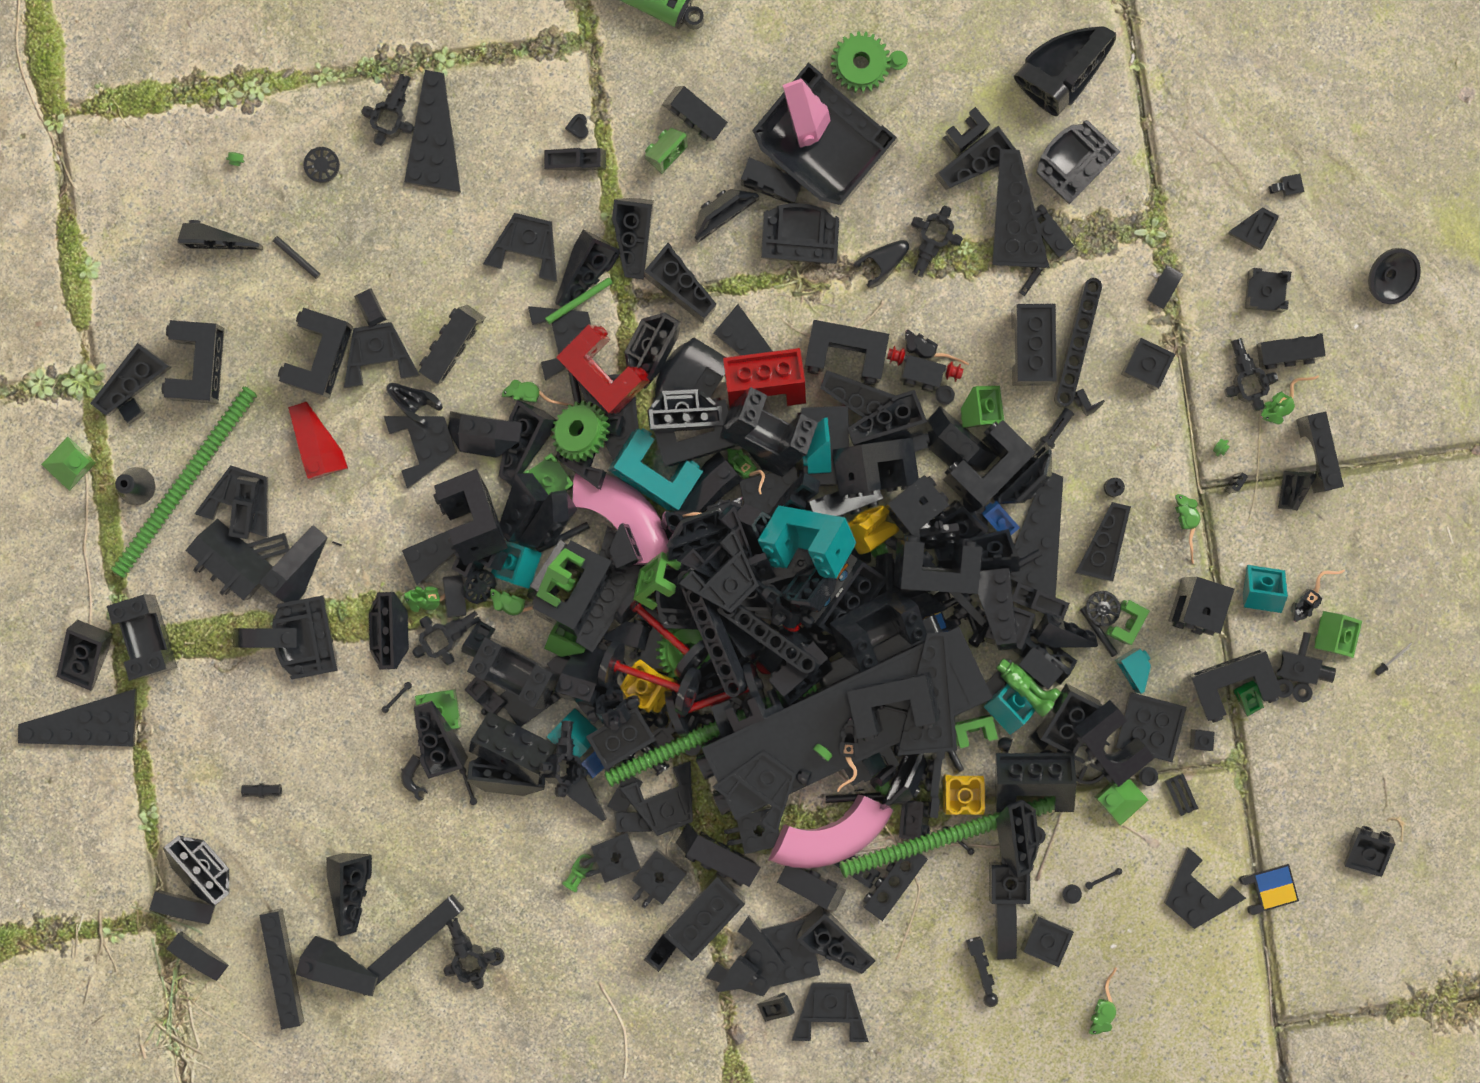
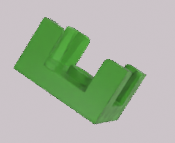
[523,453,574,495]
[536,548,585,607]
[633,552,681,610]
[1105,600,1150,645]
[415,689,462,729]
[955,715,998,748]

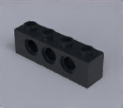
[863,853,928,922]

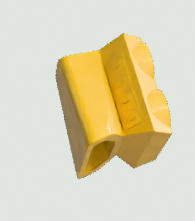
[848,505,899,554]
[620,659,678,713]
[943,774,985,815]

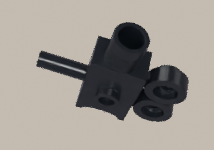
[1275,632,1336,703]

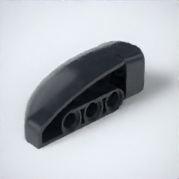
[1014,26,1116,117]

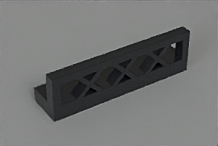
[1012,628,1077,685]

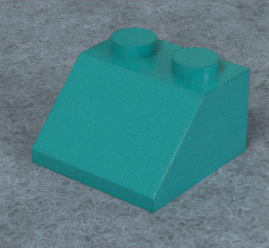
[803,418,831,474]
[491,540,542,589]
[1243,565,1288,613]
[1115,648,1151,694]
[984,683,1035,735]
[547,708,598,758]

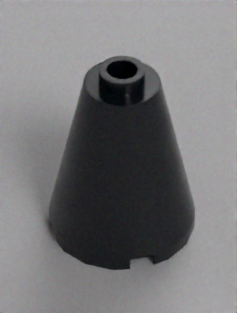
[115,467,156,505]

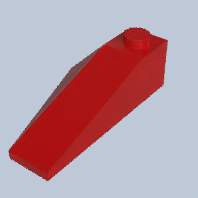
[288,401,348,480]

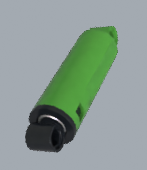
[620,0,704,30]

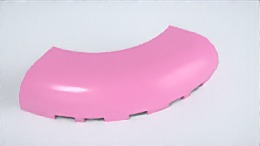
[573,473,669,565]
[768,795,893,868]

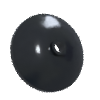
[1368,248,1421,304]

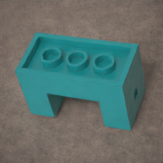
[607,428,703,512]
[758,505,856,579]

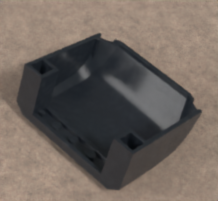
[752,62,898,205]

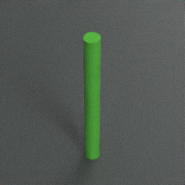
[545,277,613,324]

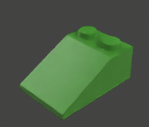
[645,128,688,174]

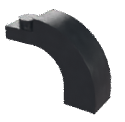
[233,628,297,648]

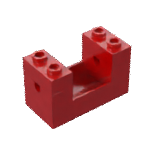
[556,324,650,413]
[723,348,806,409]

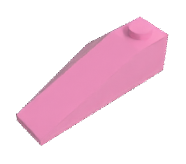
[783,79,831,148]

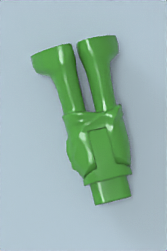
[996,658,1061,717]

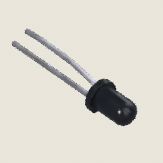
[1374,643,1412,676]

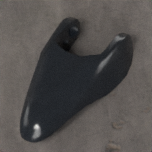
[852,240,910,288]
[386,383,443,428]

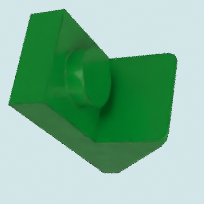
[1233,680,1264,717]

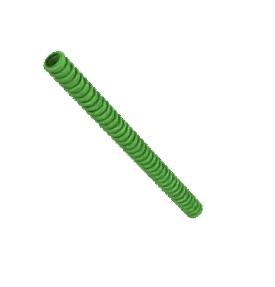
[111,386,257,578]
[604,685,817,787]
[839,796,1054,878]

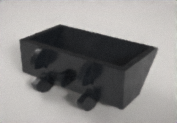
[185,518,273,601]

